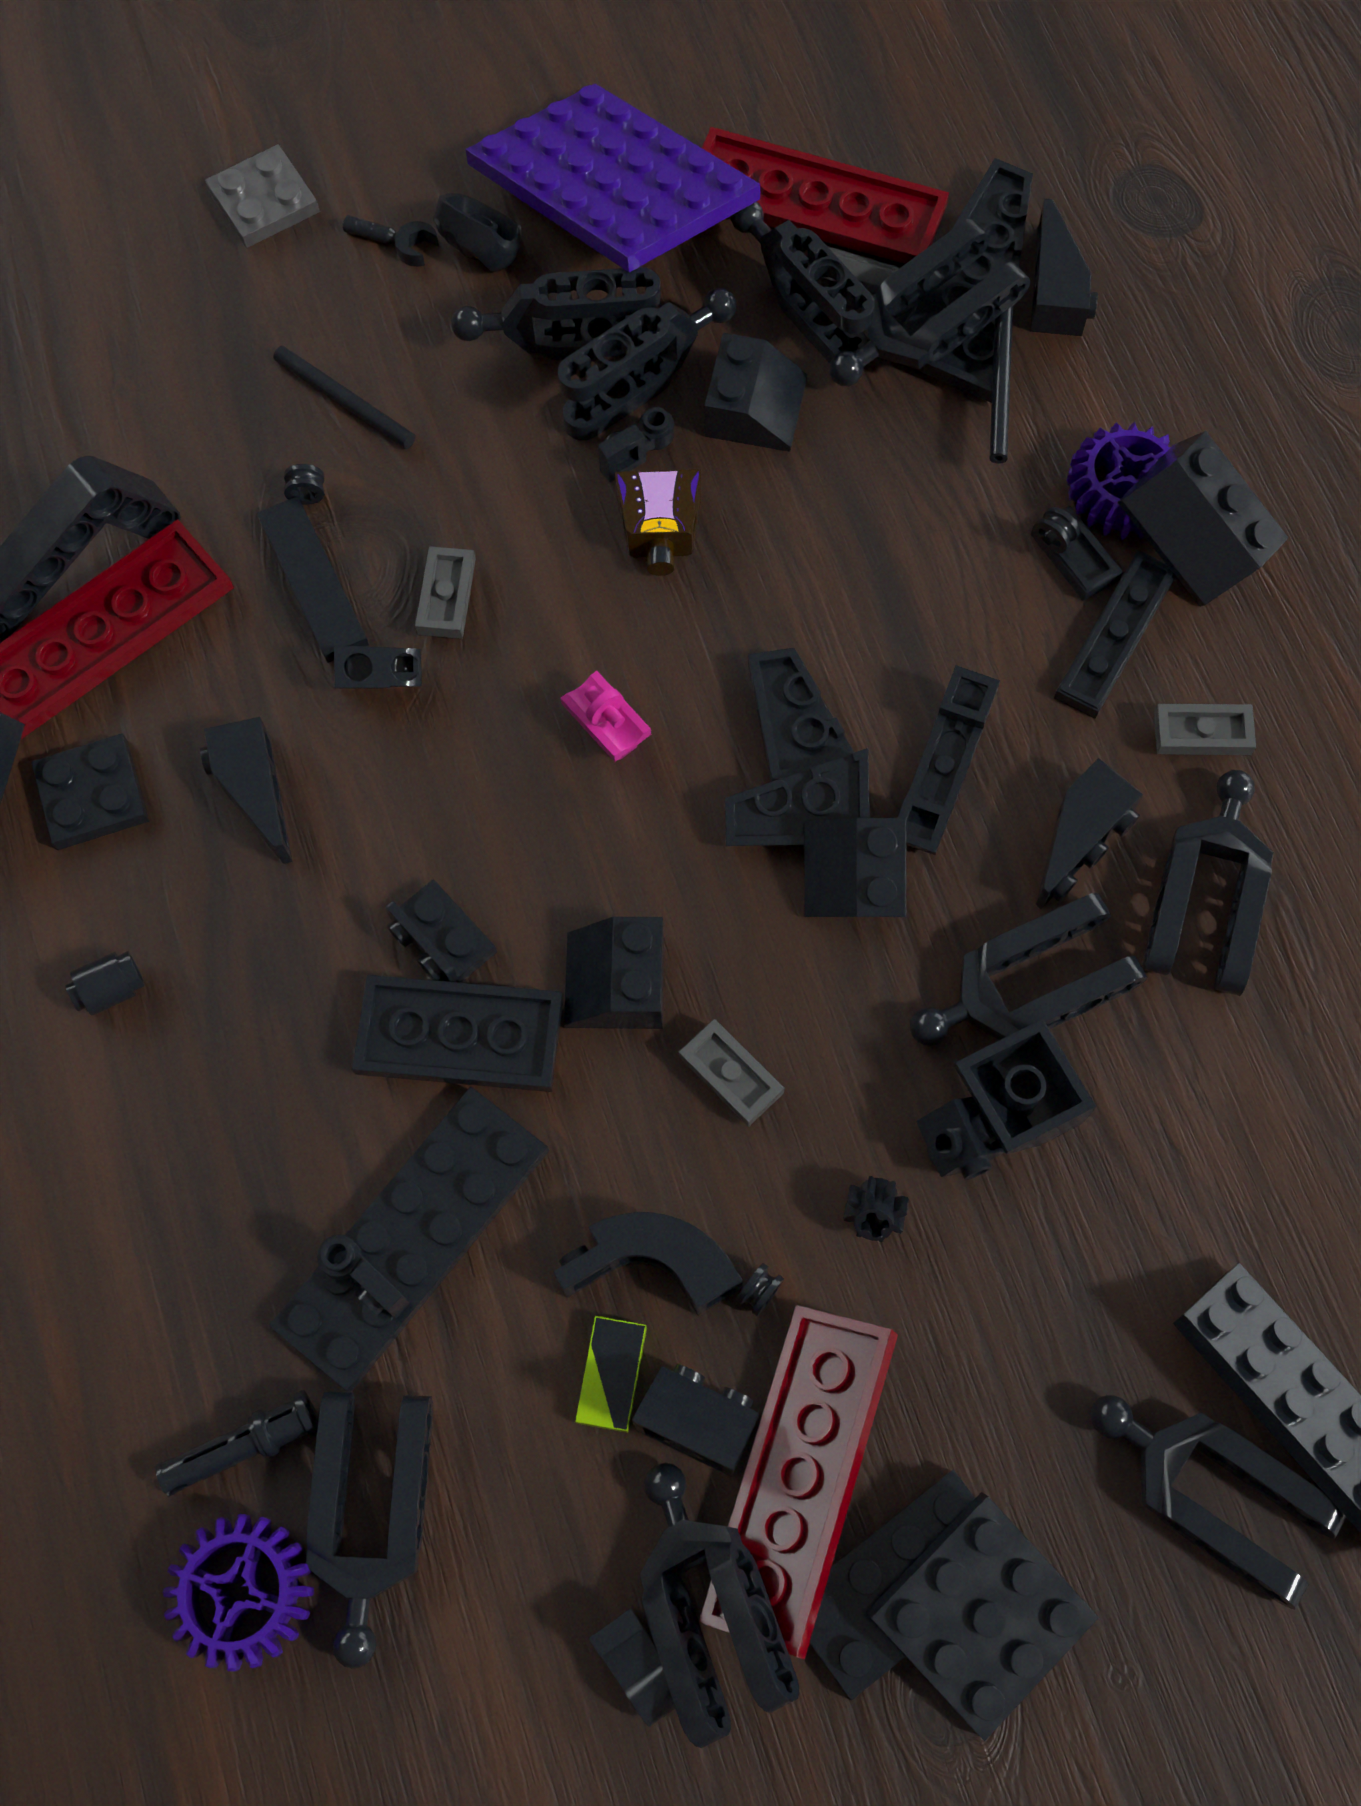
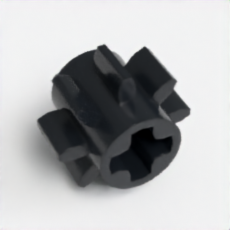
[843,1176,909,1242]

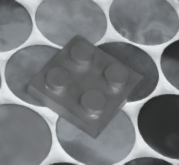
[205,144,320,248]

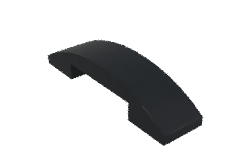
[898,665,1000,855]

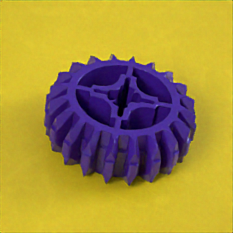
[1067,421,1171,540]
[162,1514,314,1671]

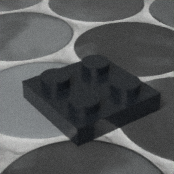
[32,733,149,850]

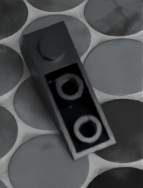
[1036,758,1143,909]

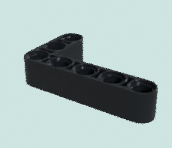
[0,456,181,643]

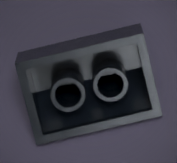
[1117,431,1288,607]

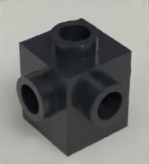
[916,1097,1005,1180]

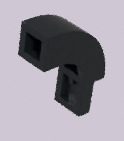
[553,1212,743,1315]

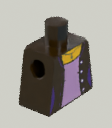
[615,469,701,576]

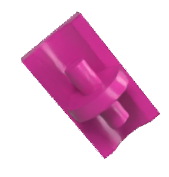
[561,671,651,762]

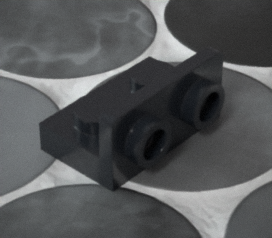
[385,879,497,983]

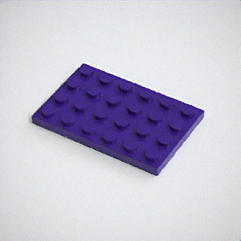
[466,84,760,272]

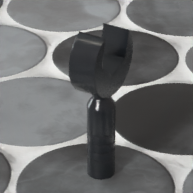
[343,215,439,267]

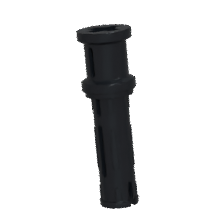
[155,1390,319,1497]

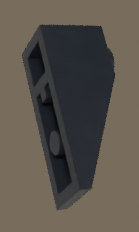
[1030,199,1098,336]
[200,717,293,864]

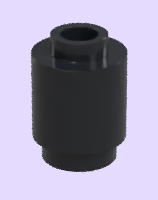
[65,951,145,1016]

